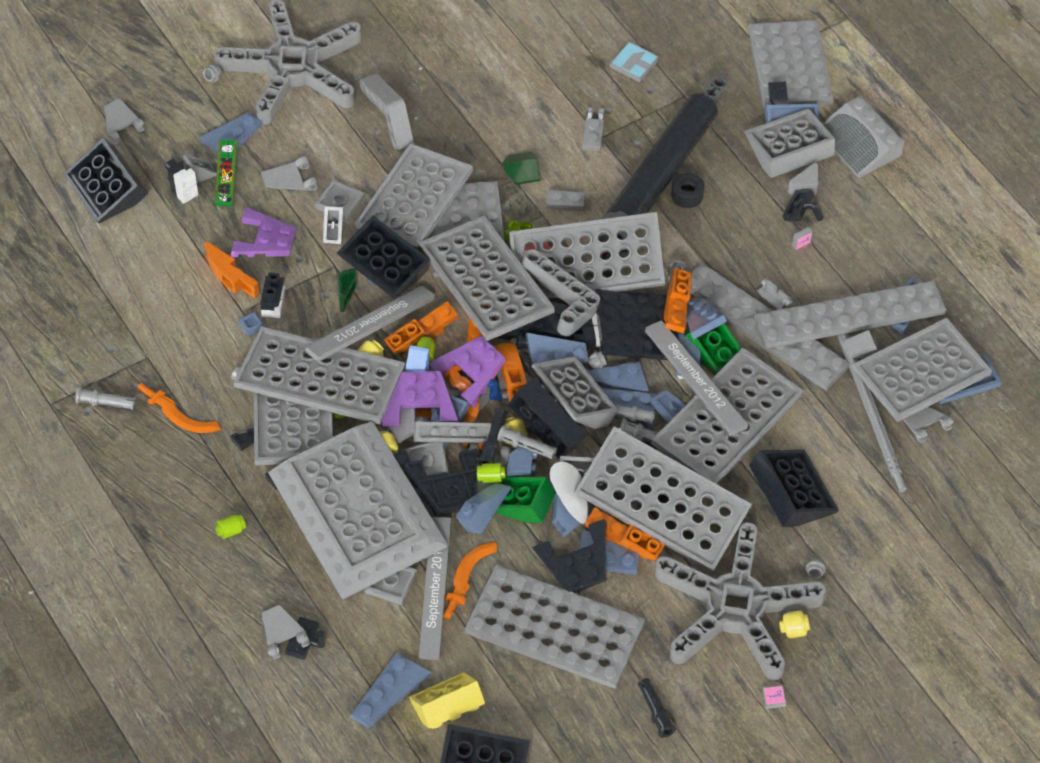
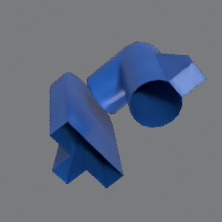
[479,379,503,401]

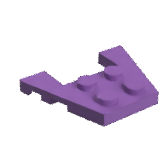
[231,208,297,257]
[429,336,506,408]
[382,371,458,427]

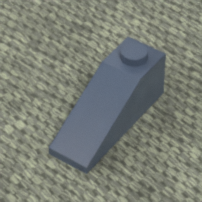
[456,483,511,534]

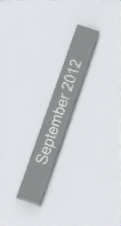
[306,285,435,362]
[645,320,748,436]
[419,517,451,661]

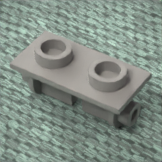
[756,278,796,310]

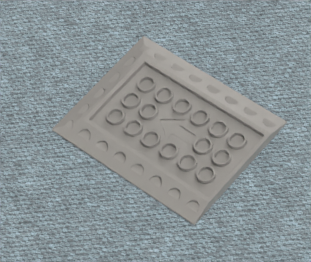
[268,421,448,600]

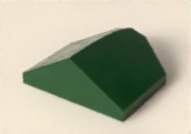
[503,151,540,185]
[336,268,358,312]

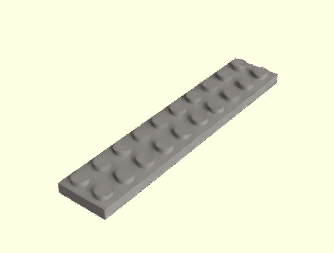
[690,263,850,391]
[754,280,946,349]

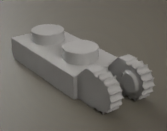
[582,107,604,151]

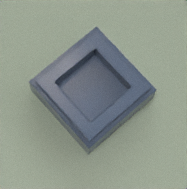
[238,312,264,336]

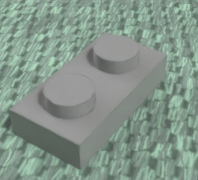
[547,190,584,211]

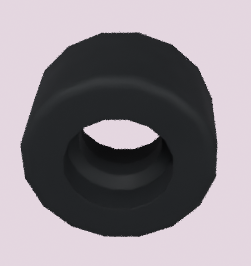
[671,173,705,208]

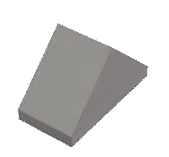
[183,154,217,184]
[788,162,818,196]
[323,206,344,244]
[843,330,879,359]

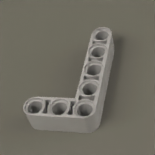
[359,74,414,151]
[522,249,600,336]

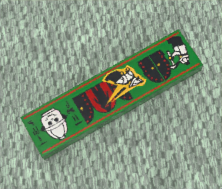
[214,140,238,206]

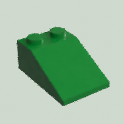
[684,323,742,375]
[495,477,556,523]

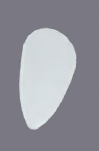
[550,462,588,524]

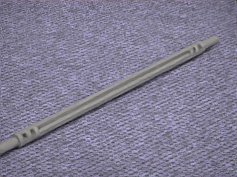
[837,333,906,492]

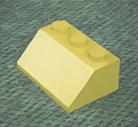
[409,672,485,729]

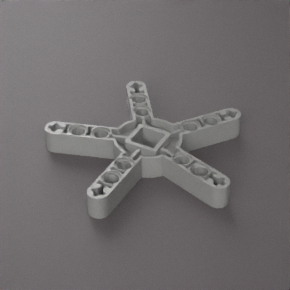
[214,0,361,125]
[655,523,826,681]

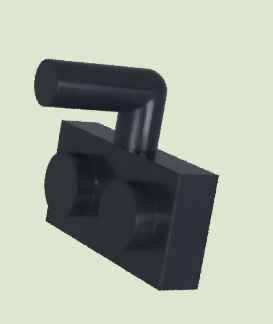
[782,190,824,221]
[285,617,325,660]

